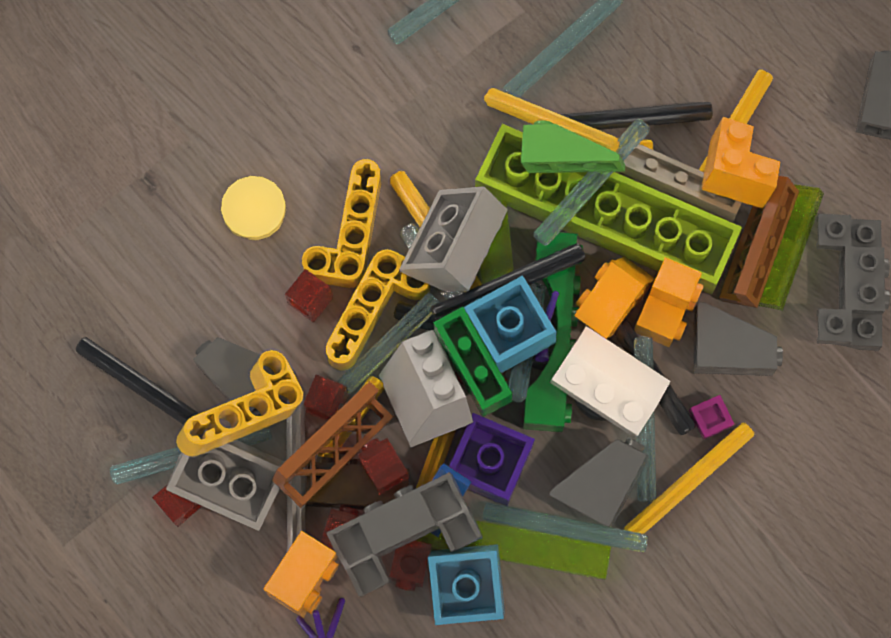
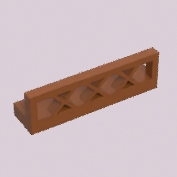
[719,176,799,308]
[272,381,394,508]

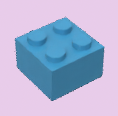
[464,276,556,373]
[428,544,505,625]

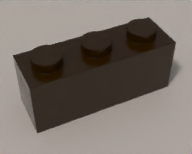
[306,457,410,510]

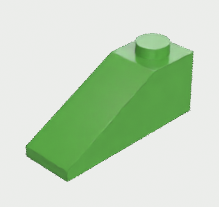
[521,120,625,173]

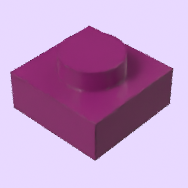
[689,395,735,440]

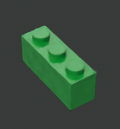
[433,307,513,417]

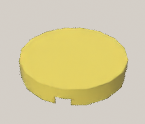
[221,176,286,240]

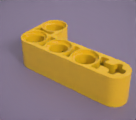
[302,159,381,288]
[326,249,431,371]
[176,350,303,457]

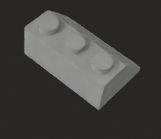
[399,186,508,291]
[379,330,473,447]
[166,430,285,531]

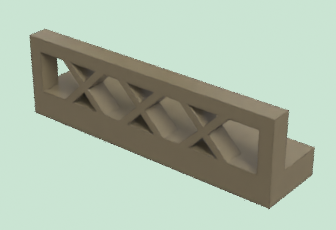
[616,139,742,223]

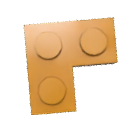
[701,117,780,209]
[574,256,655,339]
[634,257,704,347]
[264,531,339,618]

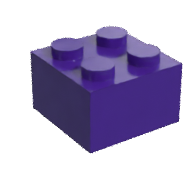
[449,413,535,506]

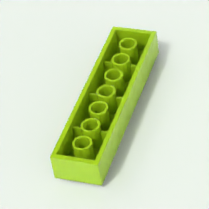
[475,123,742,295]

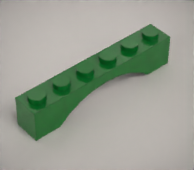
[523,231,583,432]

